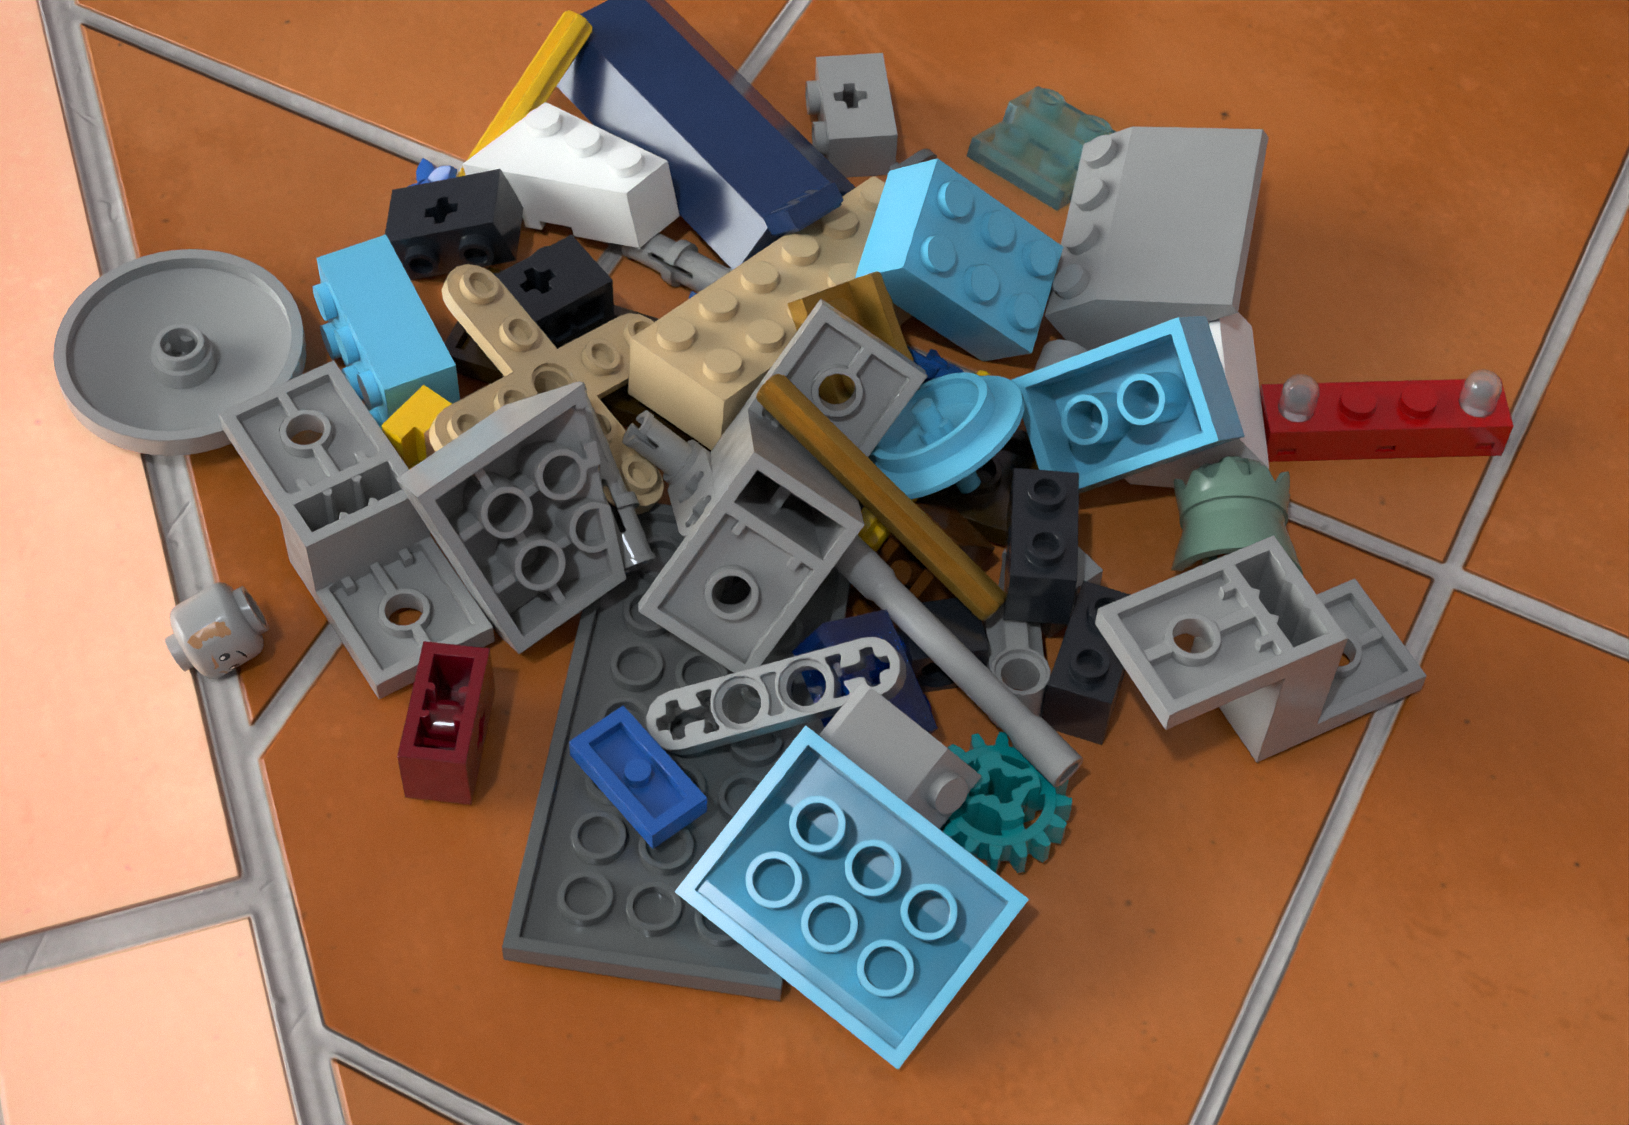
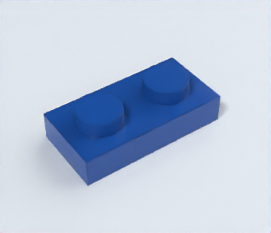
[569,705,707,849]

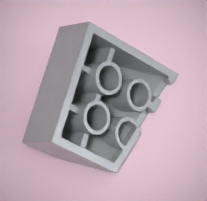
[396,381,626,654]

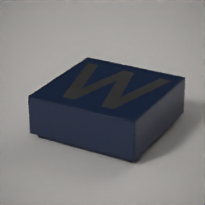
[763,182,844,236]

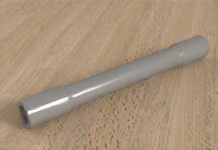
[834,535,1083,787]

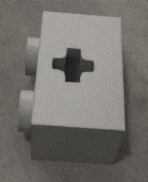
[805,53,898,178]

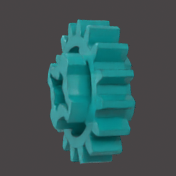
[940,732,1072,874]

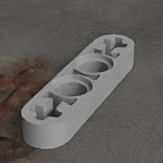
[646,637,906,755]

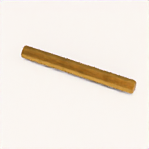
[756,374,1006,620]

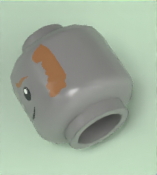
[165,582,269,679]

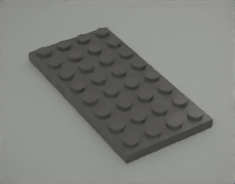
[502,501,851,1001]

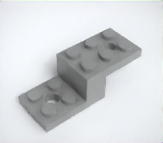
[218,360,495,699]

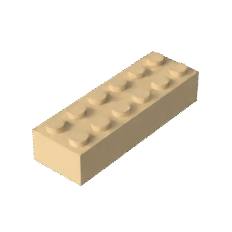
[628,176,912,451]

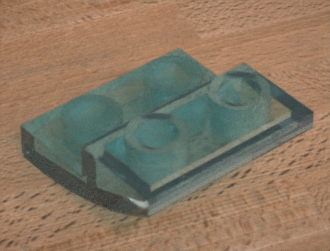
[966,86,1116,211]

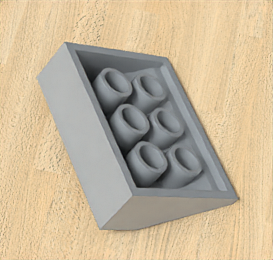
[1045,126,1269,351]

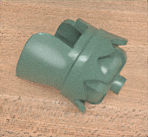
[1171,456,1303,575]

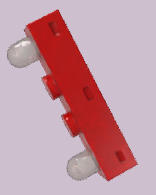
[1260,369,1513,462]

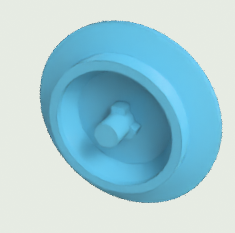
[868,372,1025,499]

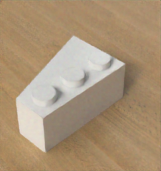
[462,102,680,248]

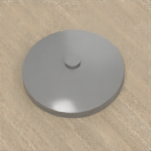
[53,249,306,456]

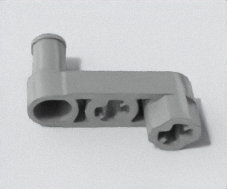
[622,410,714,537]

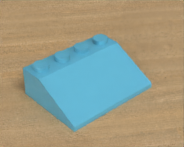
[675,725,1029,1069]

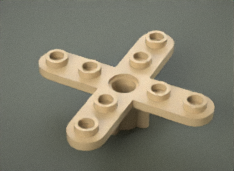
[429,264,664,514]

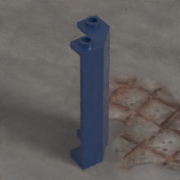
[557,0,856,270]

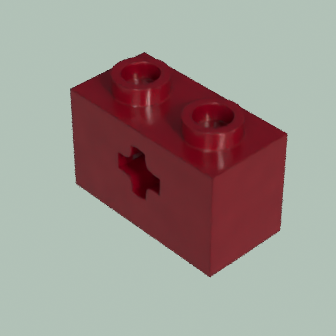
[397,641,495,805]

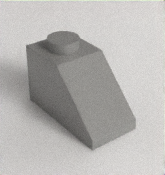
[819,680,981,829]

